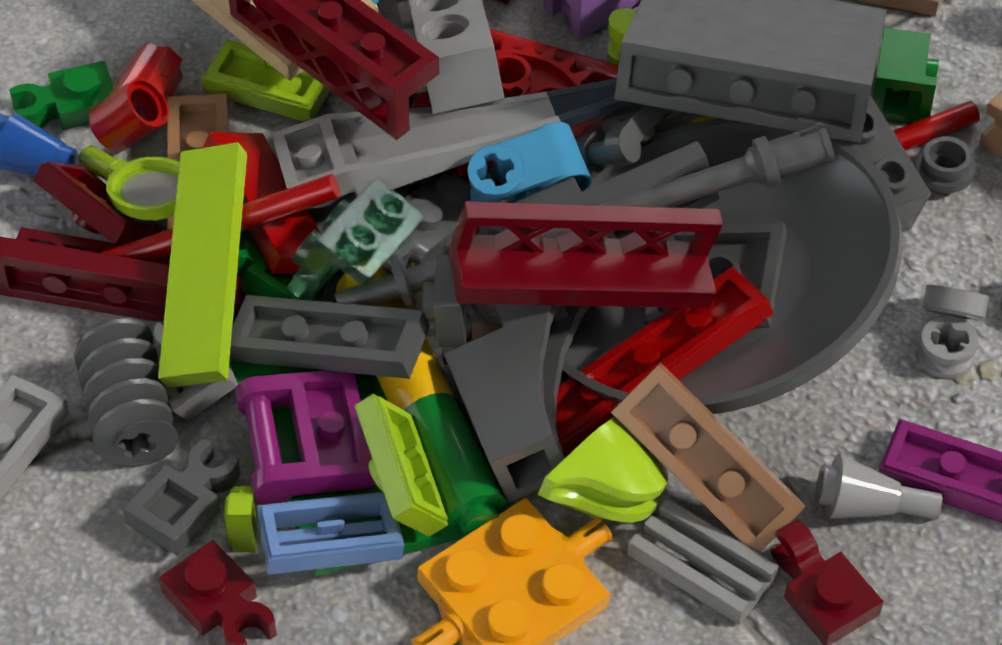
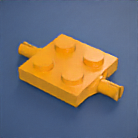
[411,497,612,645]

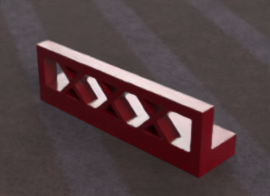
[229,0,439,140]
[448,201,723,308]
[0,227,248,324]

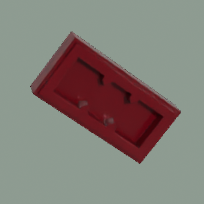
[33,161,162,245]

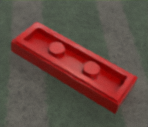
[203,132,334,274]

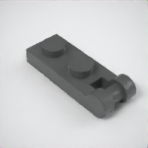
[576,103,676,175]

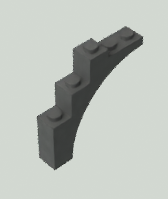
[444,140,720,503]

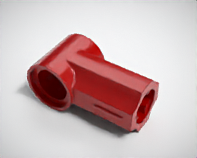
[89,42,184,152]

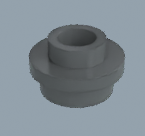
[914,137,976,193]

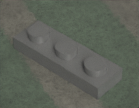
[230,295,430,379]

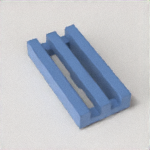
[256,492,404,575]

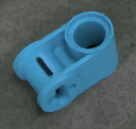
[467,122,592,203]

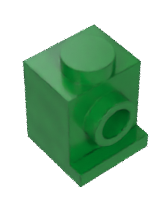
[873,27,939,124]

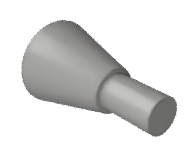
[815,454,942,520]

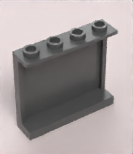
[614,0,887,143]

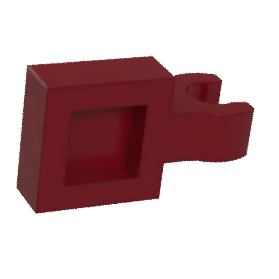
[771,519,884,645]

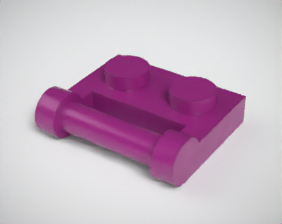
[235,370,374,505]

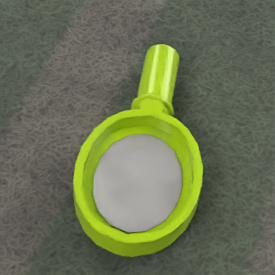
[79,145,180,220]

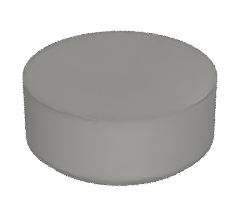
[922,284,990,321]

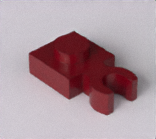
[159,540,277,645]

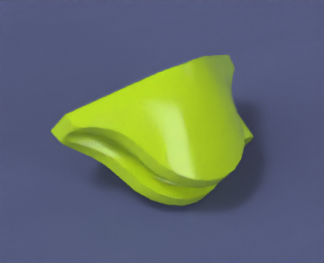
[537,417,668,523]

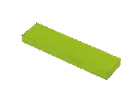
[158,142,247,388]

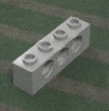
[397,0,505,114]

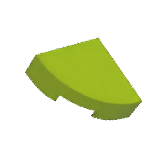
[224,485,259,553]

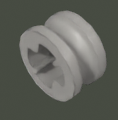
[917,315,979,380]

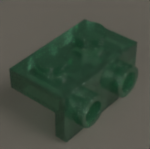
[286,178,424,300]

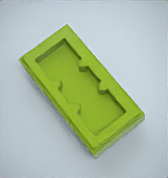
[202,39,330,122]
[354,394,448,537]

